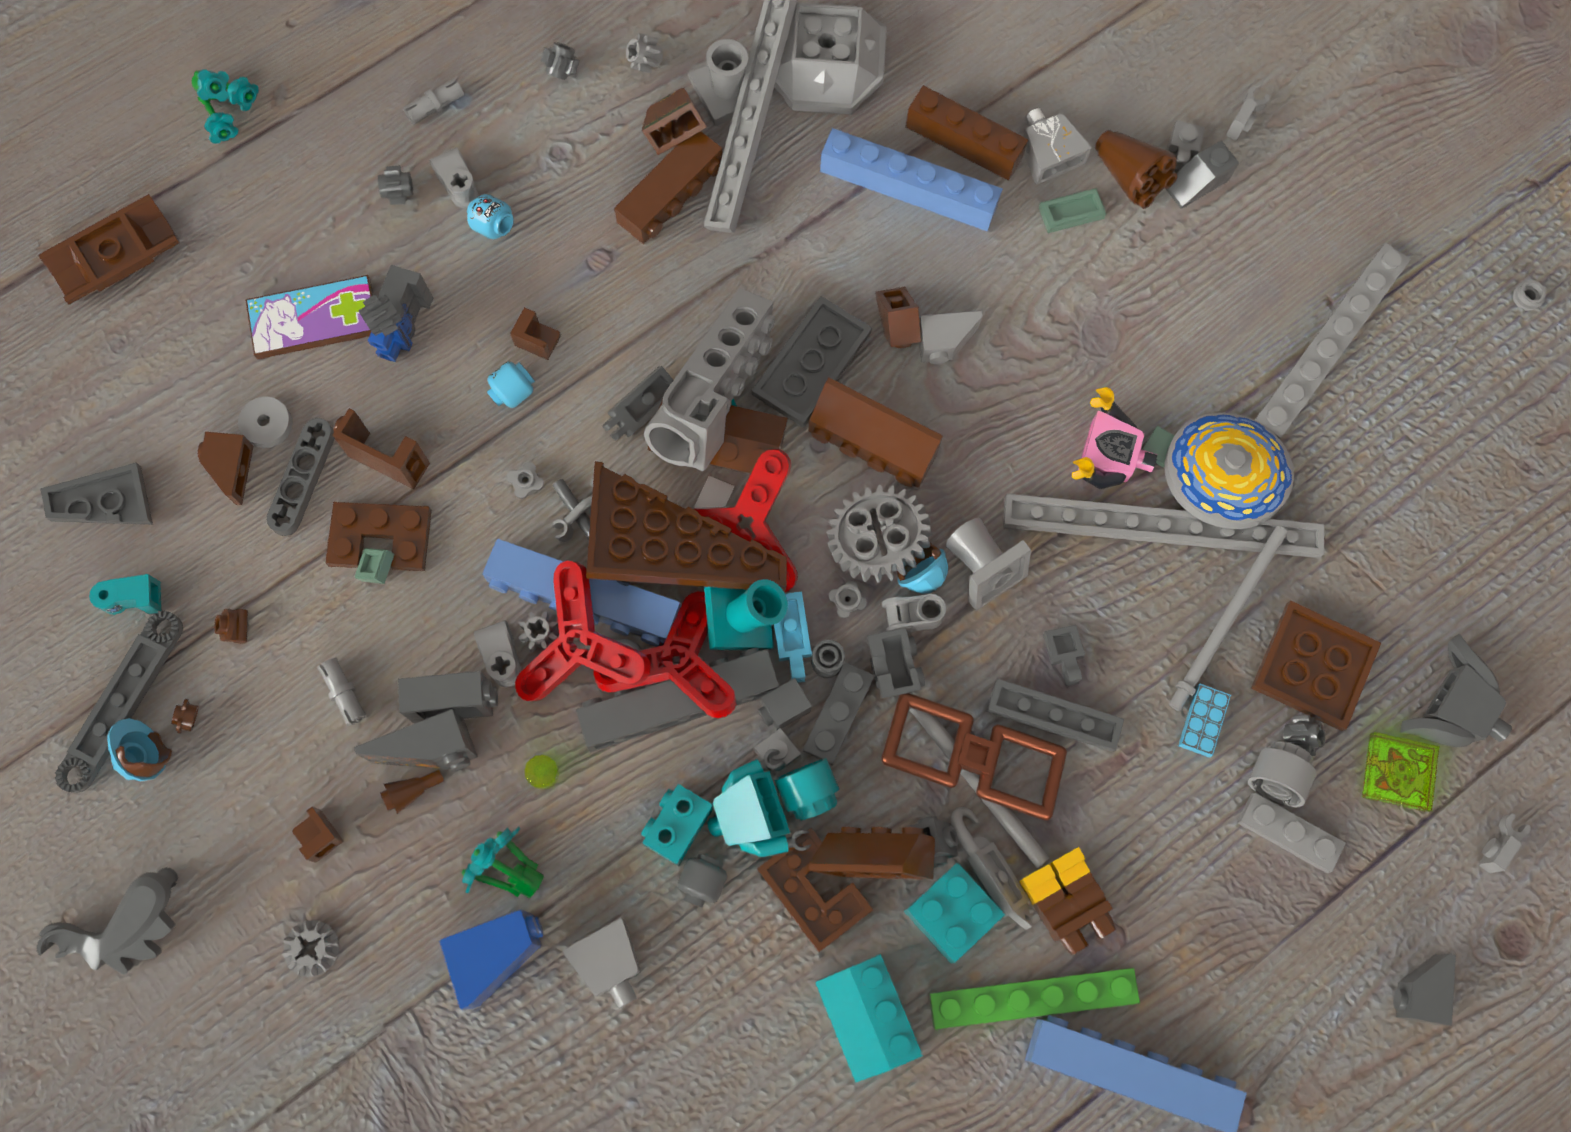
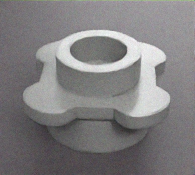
[506,462,544,499]
[829,581,867,618]

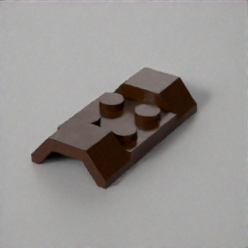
[38,194,180,305]

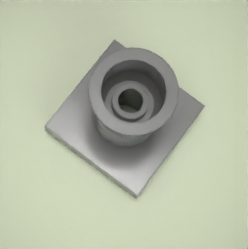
[689,39,748,126]
[946,518,1031,611]

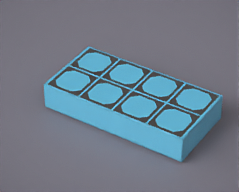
[1178,684,1231,758]

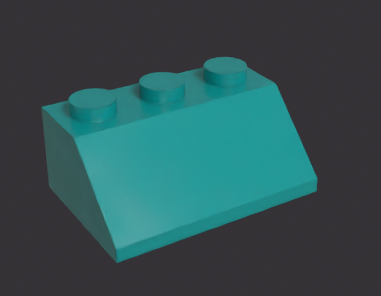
[815,954,923,1082]

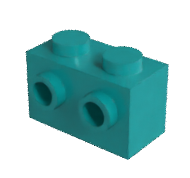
[641,784,714,867]

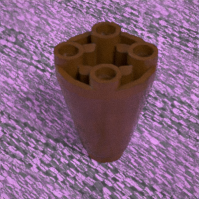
[1095,130,1178,209]

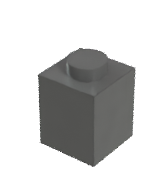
[758,678,812,731]

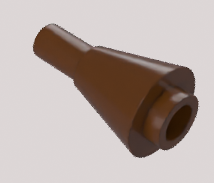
[380,769,444,814]

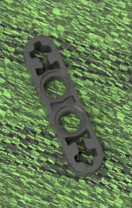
[267,418,335,536]

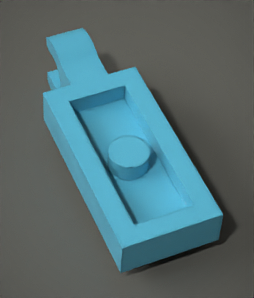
[774,591,812,683]

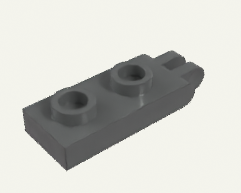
[602,366,673,441]

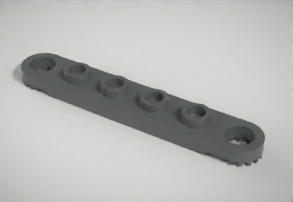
[55,611,183,793]

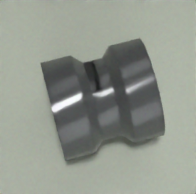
[811,640,845,678]

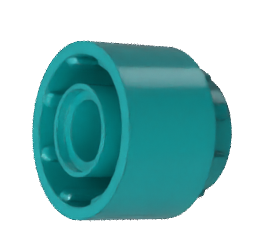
[774,758,840,821]

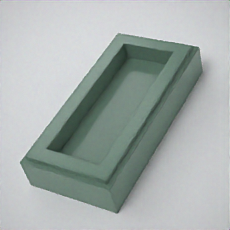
[1038,188,1106,233]

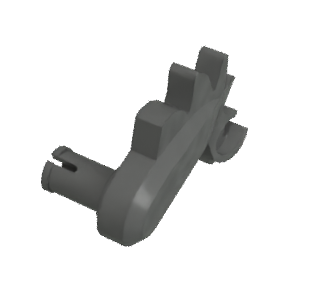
[37,867,178,975]

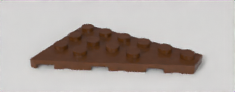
[586,461,787,592]

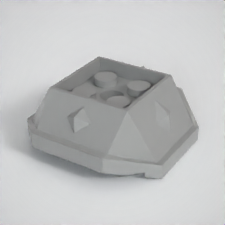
[774,1,887,115]

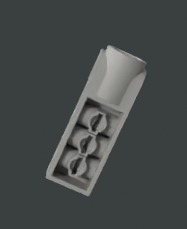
[644,288,775,471]

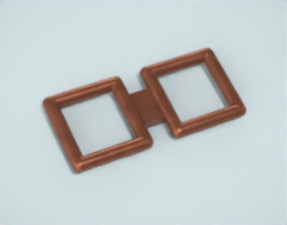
[881,693,1067,821]

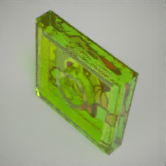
[1362,732,1440,812]

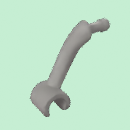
[552,480,593,542]

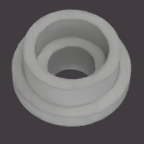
[1513,281,1546,311]

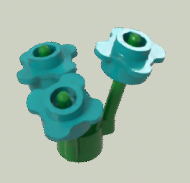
[192,69,259,144]

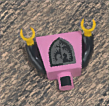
[1072,387,1157,489]

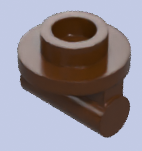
[214,609,248,644]

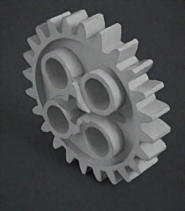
[826,485,932,583]

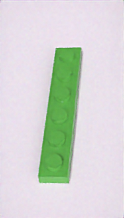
[929,968,1140,1029]

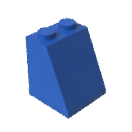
[439,910,544,1010]

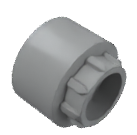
[1248,741,1317,807]

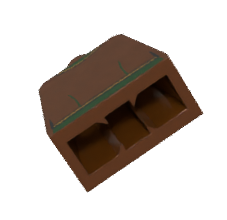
[642,88,707,155]

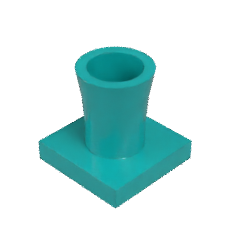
[704,579,788,651]

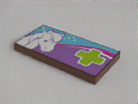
[245,275,373,359]

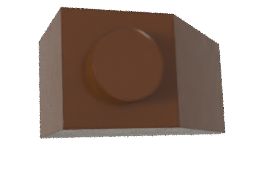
[875,287,921,348]
[198,431,254,505]

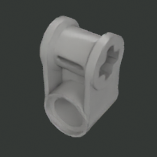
[429,147,479,209]
[882,594,946,633]
[474,620,522,687]

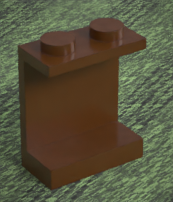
[332,408,430,489]

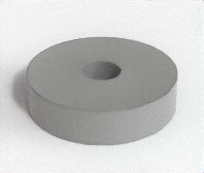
[238,397,293,448]

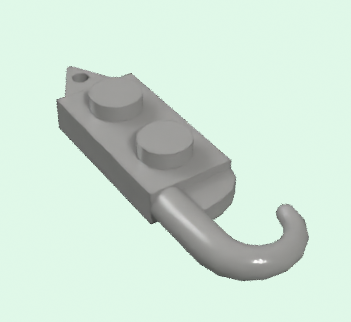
[950,807,1033,930]

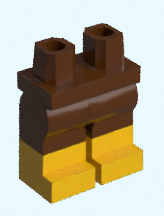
[1019,847,1116,955]

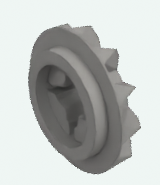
[282,920,339,977]

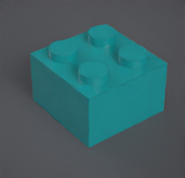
[904,862,1005,963]

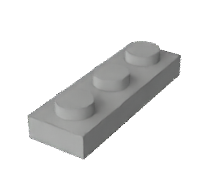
[1237,793,1346,873]

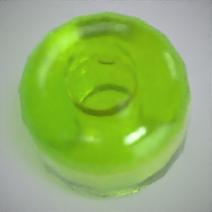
[524,755,559,790]

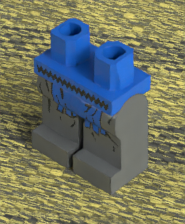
[368,265,434,362]

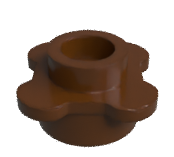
[171,699,199,734]

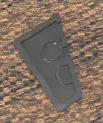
[40,463,153,525]

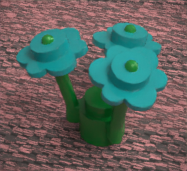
[462,826,544,898]

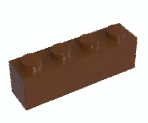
[905,85,1029,181]
[614,131,723,244]

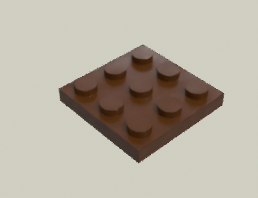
[1251,601,1381,731]

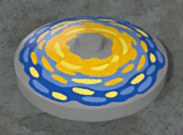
[1164,413,1294,529]

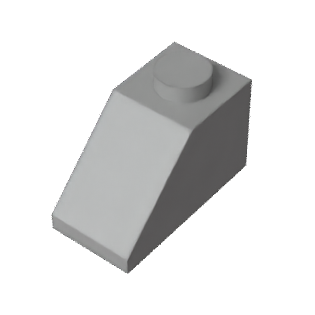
[919,311,982,364]

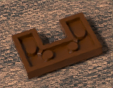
[325,502,432,571]
[757,828,873,953]

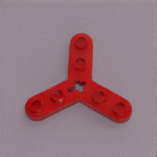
[685,449,798,593]
[515,561,651,701]
[593,591,736,718]

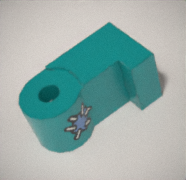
[89,574,162,615]

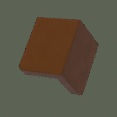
[510,307,561,360]
[292,806,344,863]

